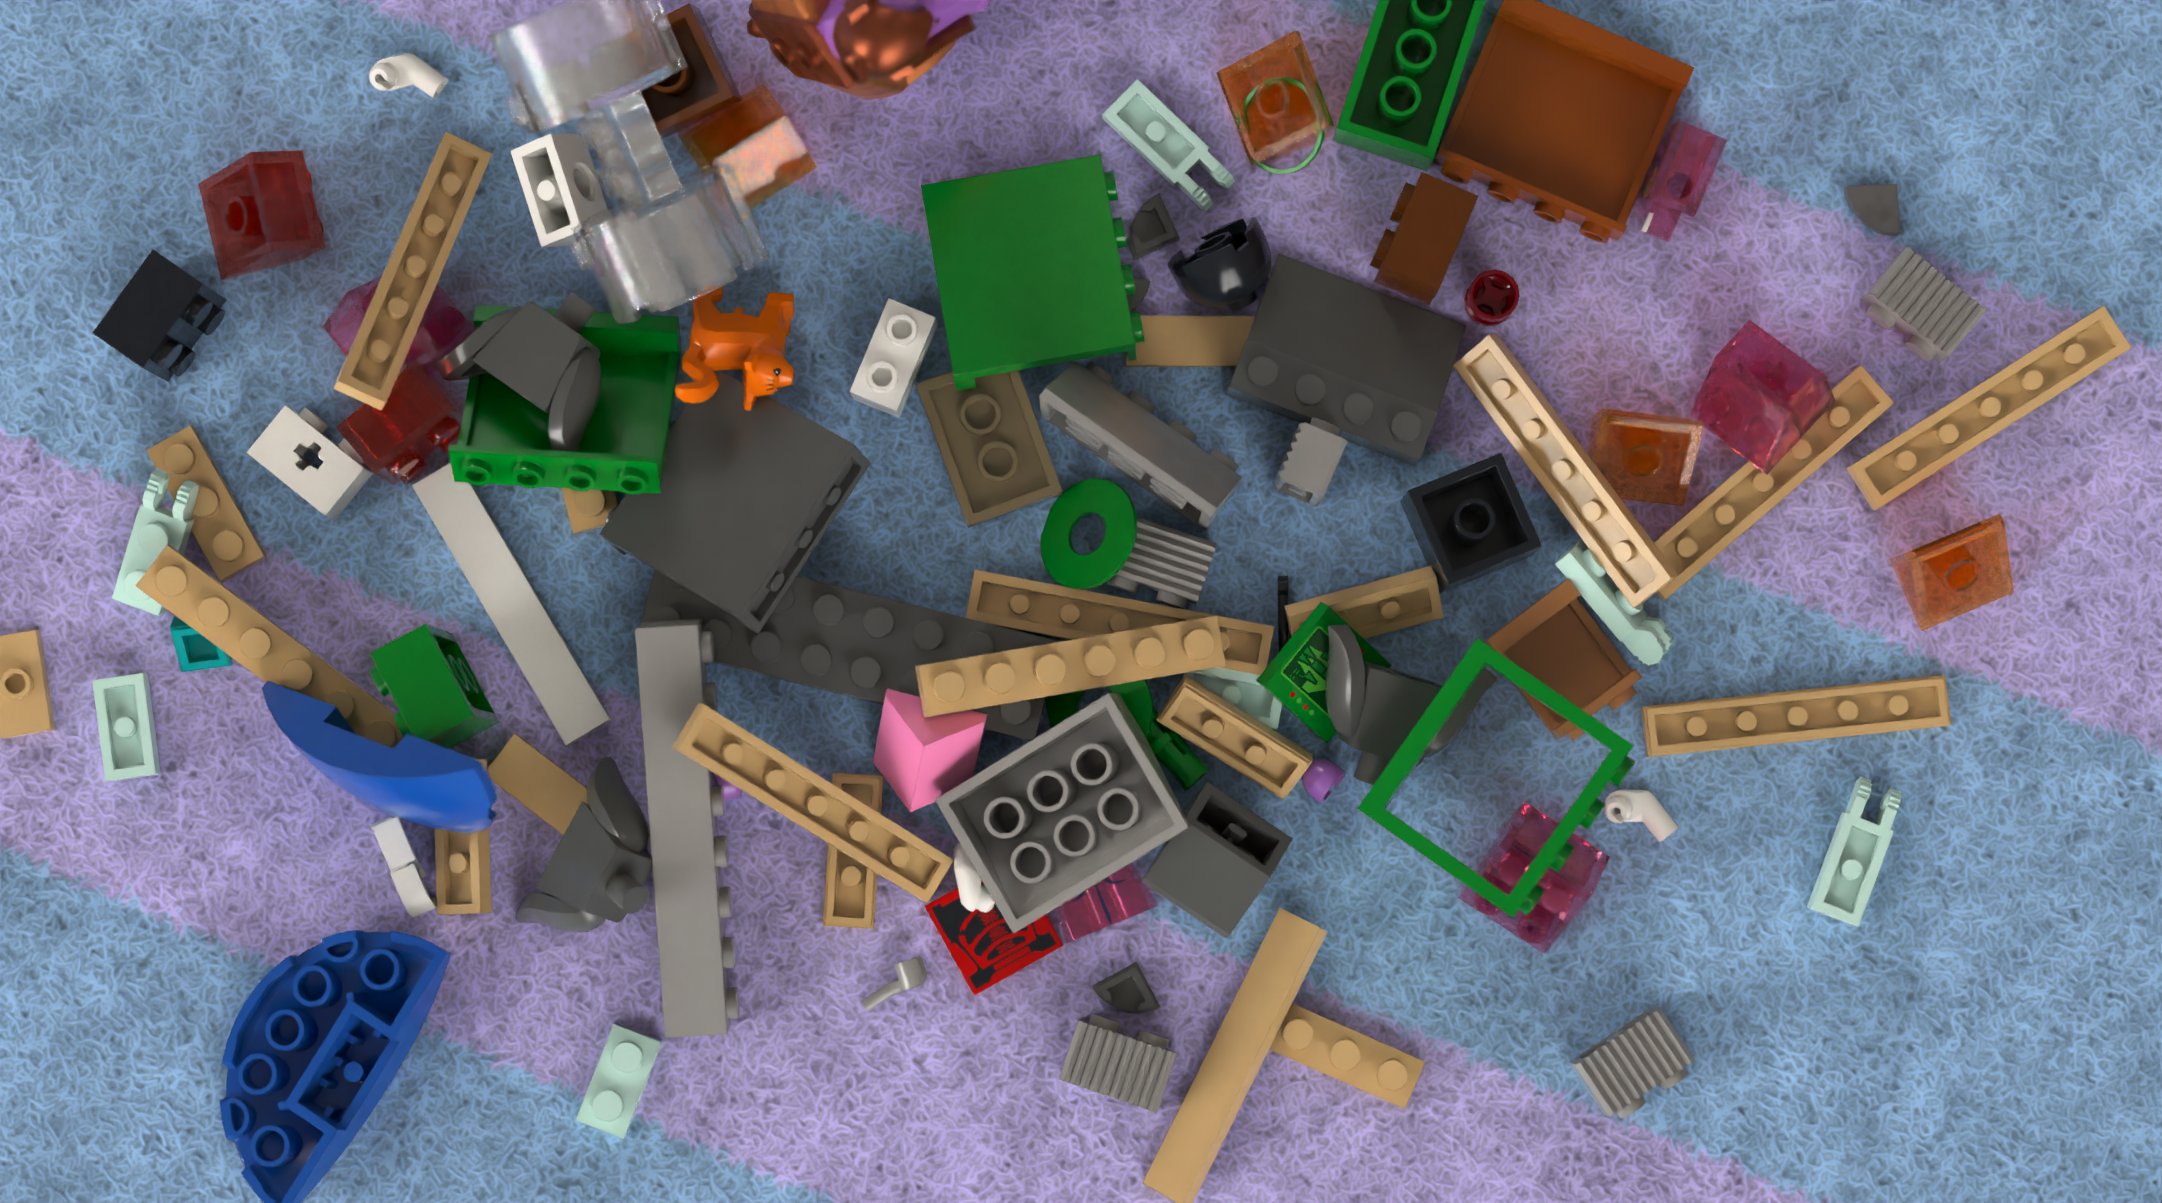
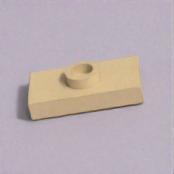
[0,630,55,739]

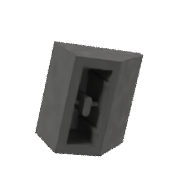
[1141,782,1293,938]

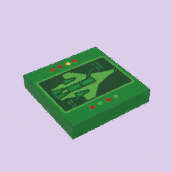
[1256,602,1391,743]

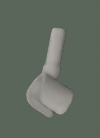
[862,956,927,1011]

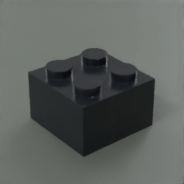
[93,249,226,382]
[1400,453,1542,593]

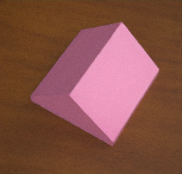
[873,688,987,812]

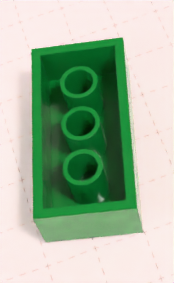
[1332,0,1486,172]

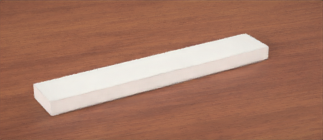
[412,462,611,746]

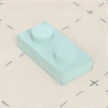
[1183,667,1282,730]
[92,673,161,782]
[576,1023,663,1139]

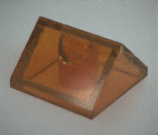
[1216,31,1334,165]
[679,84,817,221]
[1588,409,1704,506]
[1890,514,2014,631]

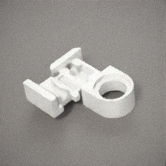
[370,815,437,918]

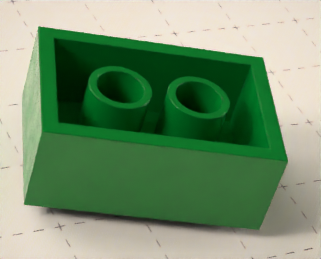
[369,623,500,749]

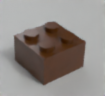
[599,3,743,143]
[1370,172,1478,305]

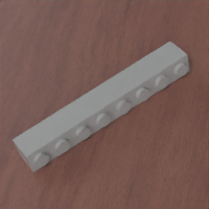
[635,619,740,1038]

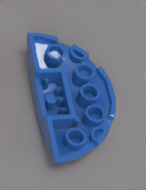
[262,681,497,833]
[220,930,451,1203]

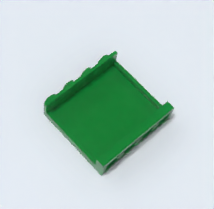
[921,155,1144,391]
[448,305,682,494]

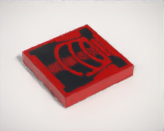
[924,880,1063,996]

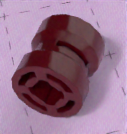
[1464,270,1520,327]

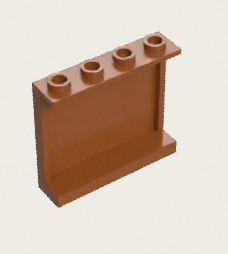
[1433,0,1694,243]

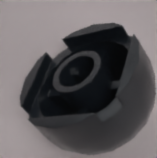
[1168,217,1271,311]

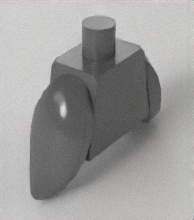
[434,292,602,452]
[1325,624,1497,785]
[516,757,653,933]

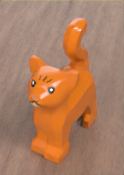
[675,284,795,411]

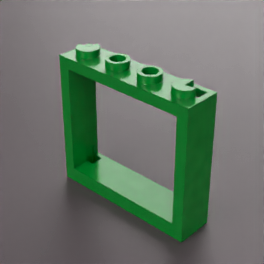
[1357,638,1636,918]

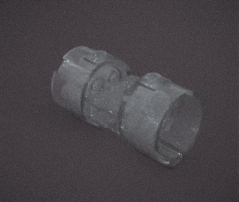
[488,0,770,324]

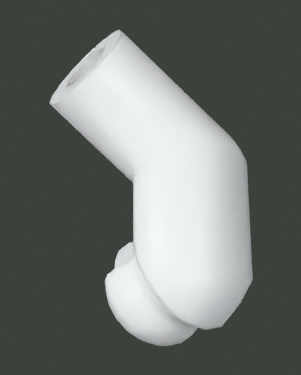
[369,53,448,99]
[1604,789,1679,842]
[953,842,995,913]

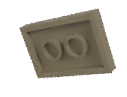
[916,370,1063,528]

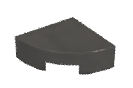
[1844,184,1900,236]

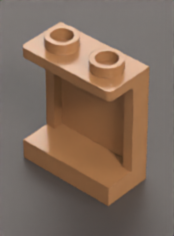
[1483,579,1642,741]

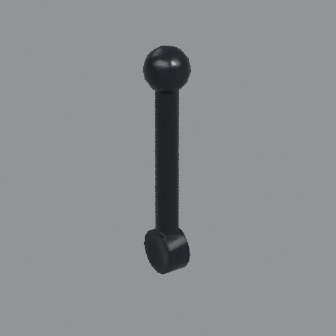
[1277,575,1289,652]

